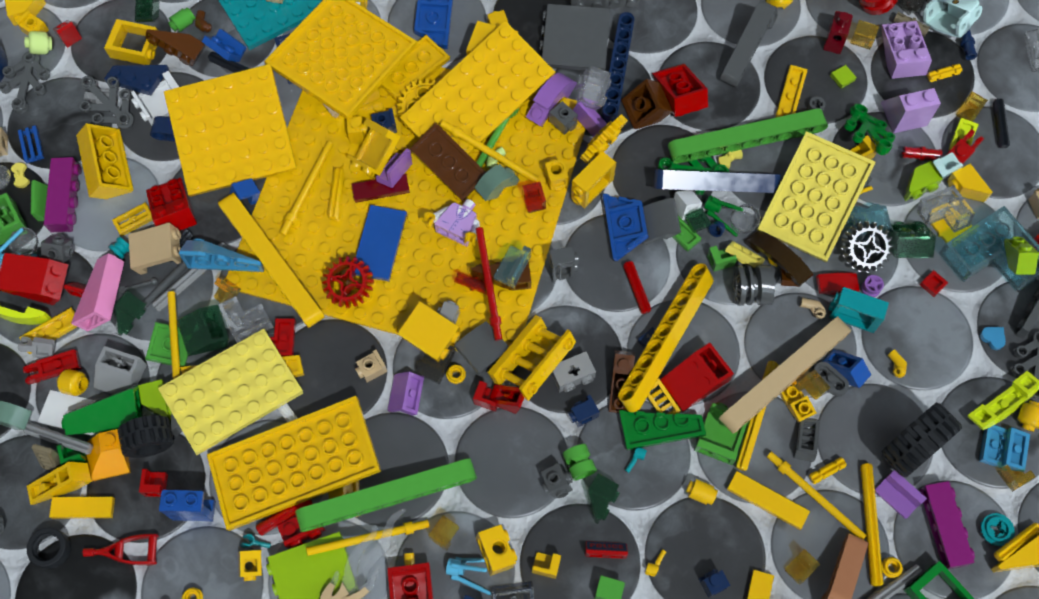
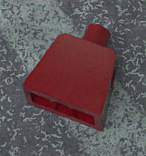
[823,11,853,54]

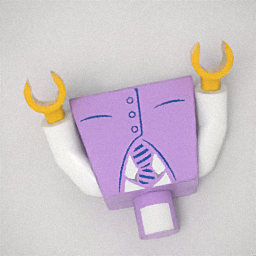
[422,199,480,247]

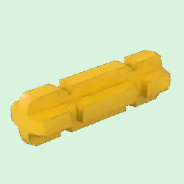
[927,64,962,82]
[809,457,847,484]

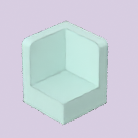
[933,152,963,179]

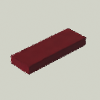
[352,174,410,203]

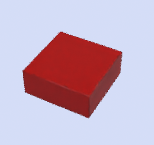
[919,270,948,297]

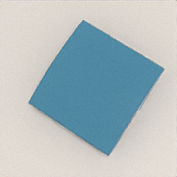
[979,425,1030,472]

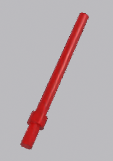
[476,227,502,341]

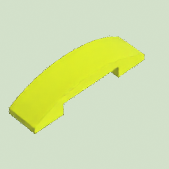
[0,306,52,325]
[968,371,1039,430]

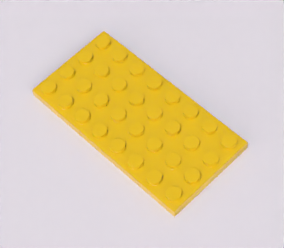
[400,21,555,155]
[207,396,381,531]

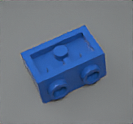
[202,29,247,62]

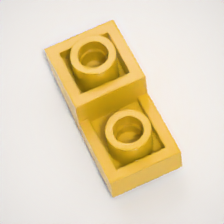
[780,381,817,422]

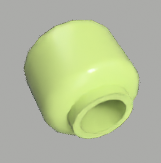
[24,31,52,55]

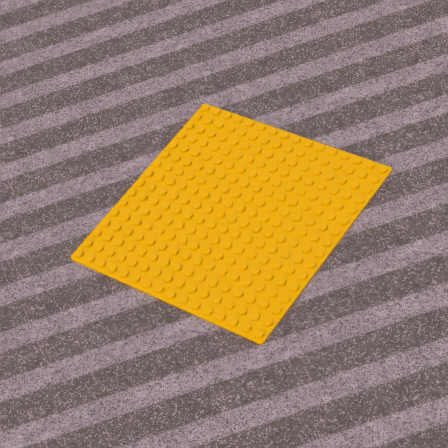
[224,67,592,362]

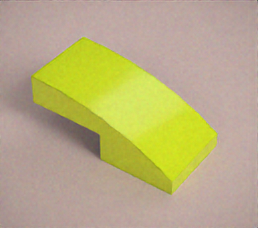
[948,118,979,150]

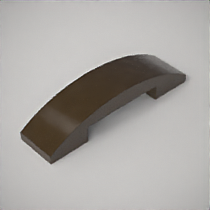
[744,230,813,287]

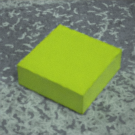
[830,65,857,89]

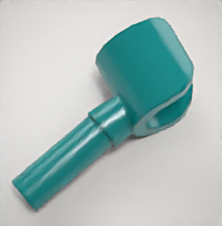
[625,448,647,473]
[240,534,271,548]

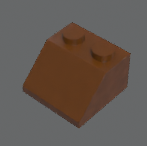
[621,79,673,130]

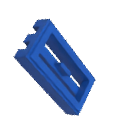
[18,125,44,163]

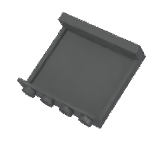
[540,4,610,78]

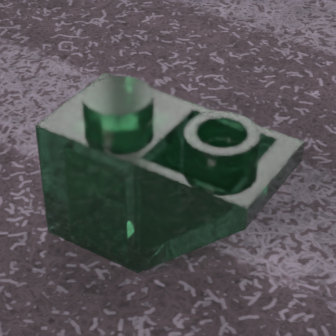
[135,0,160,22]
[113,291,146,336]
[587,473,620,524]

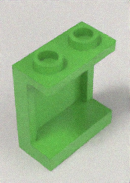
[694,403,749,465]

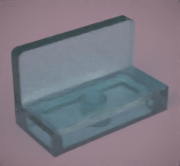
[494,246,531,288]

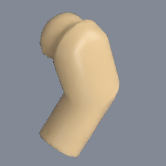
[800,298,826,319]

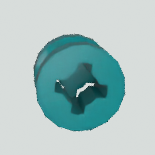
[108,236,129,260]

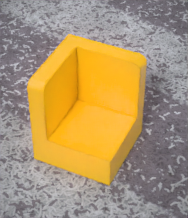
[850,135,877,160]
[532,552,561,579]

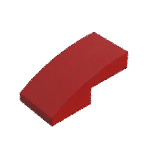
[816,273,860,295]

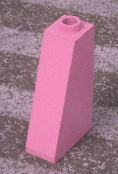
[71,253,124,332]

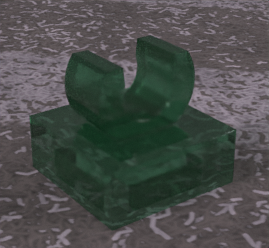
[685,208,711,233]

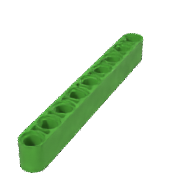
[667,109,828,164]
[295,458,477,532]

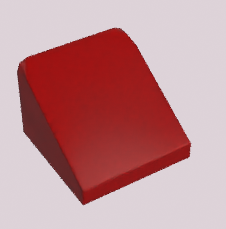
[64,282,86,298]

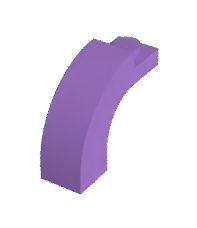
[526,73,577,127]

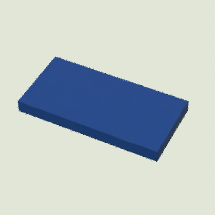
[355,205,407,282]

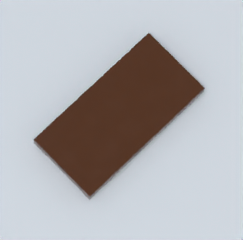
[410,123,486,202]

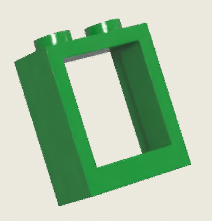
[904,561,974,599]

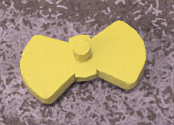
[718,150,743,169]
[11,163,30,188]

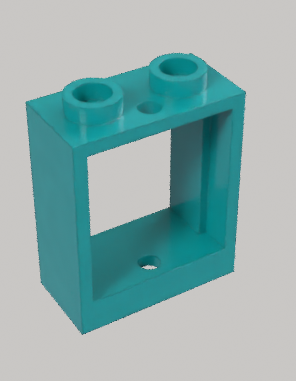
[828,287,889,333]

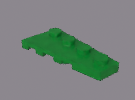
[619,410,706,450]

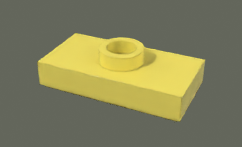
[725,241,765,268]

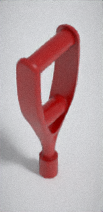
[83,534,159,566]

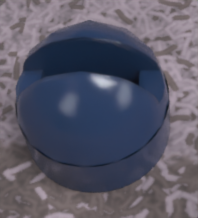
[709,221,725,237]

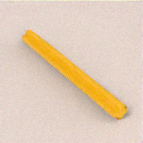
[736,361,779,471]
[860,463,883,586]

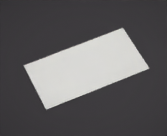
[37,390,102,436]

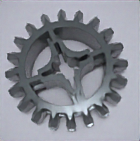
[840,221,894,273]

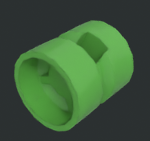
[562,444,597,481]

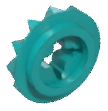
[980,513,1015,547]

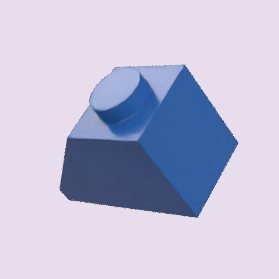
[822,349,871,388]

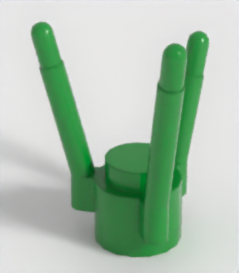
[704,195,743,237]

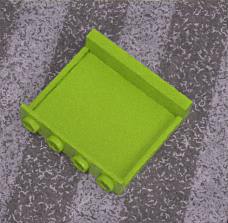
[266,531,359,599]

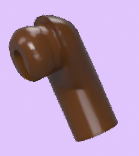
[195,10,212,33]

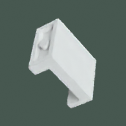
[131,71,179,126]

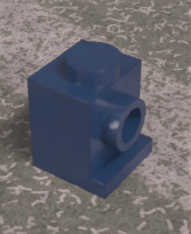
[371,108,397,133]
[567,395,600,427]
[698,570,730,598]

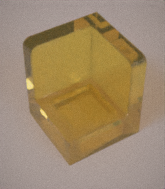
[850,20,879,50]
[956,91,988,122]
[214,277,241,308]
[795,370,831,400]
[997,465,1036,492]
[428,515,459,551]
[785,549,820,585]

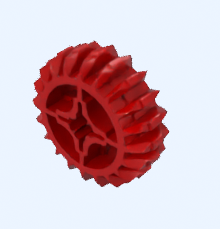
[322,256,374,308]

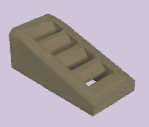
[32,444,62,471]

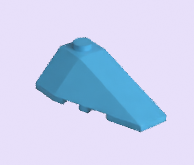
[179,239,264,272]

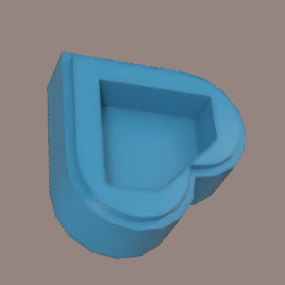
[980,327,1006,350]

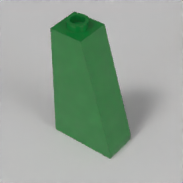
[61,385,143,435]

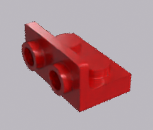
[277,517,326,549]

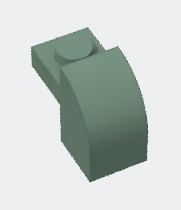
[474,164,520,201]
[0,401,32,430]

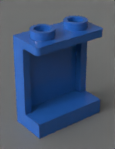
[159,490,216,522]

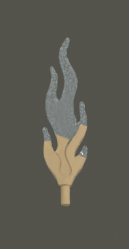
[320,509,406,599]

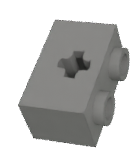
[551,352,596,393]

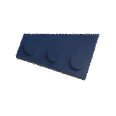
[104,65,169,96]

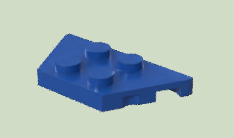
[414,0,453,49]
[603,194,649,261]

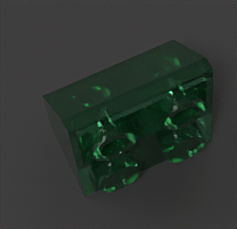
[887,221,936,258]
[177,304,229,356]

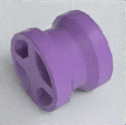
[861,275,884,298]

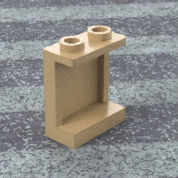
[128,223,181,275]

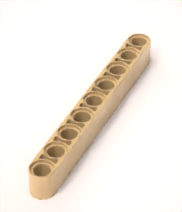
[719,316,852,434]

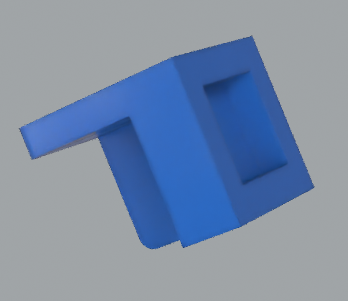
[229,178,260,205]

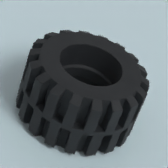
[117,415,174,458]

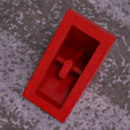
[53,20,82,48]
[489,385,524,414]

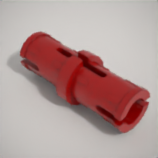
[902,146,942,161]

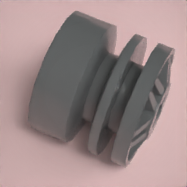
[733,265,775,306]

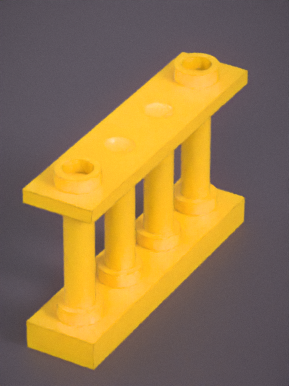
[488,315,576,401]

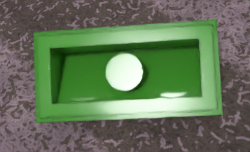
[31,180,48,222]

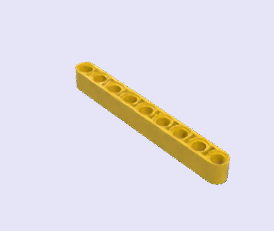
[218,193,325,328]
[618,263,714,412]

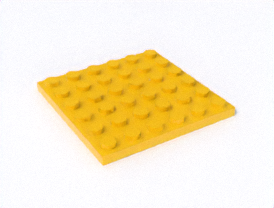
[264,0,417,120]
[164,64,297,197]

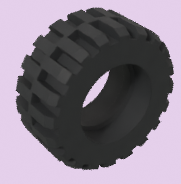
[881,402,962,477]

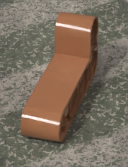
[821,533,868,599]

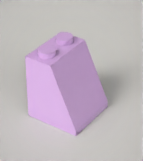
[881,88,941,133]

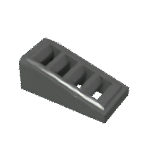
[794,418,820,462]

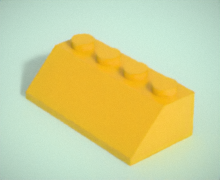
[76,123,133,199]

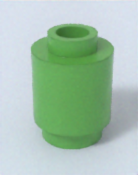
[168,8,196,32]

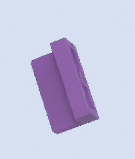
[573,99,607,137]
[376,148,412,188]
[388,371,424,416]
[875,470,927,519]

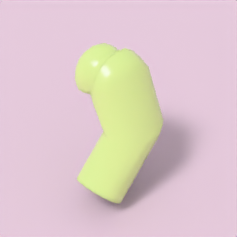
[486,147,506,169]

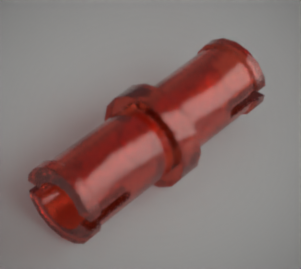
[454,271,494,295]

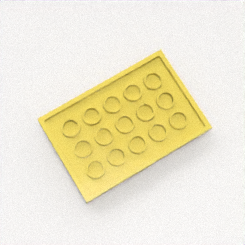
[757,131,876,262]
[158,329,303,455]

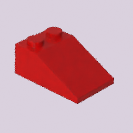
[652,64,708,117]
[0,253,68,305]
[387,562,434,599]

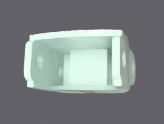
[923,0,982,38]

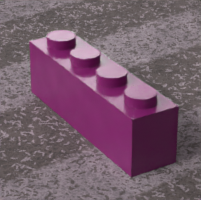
[44,157,81,233]
[919,481,975,570]

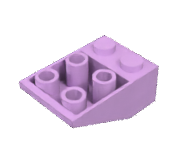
[881,21,932,79]

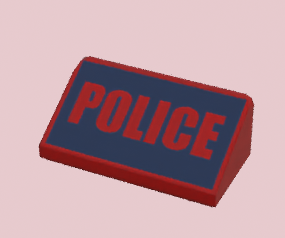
[585,541,628,559]

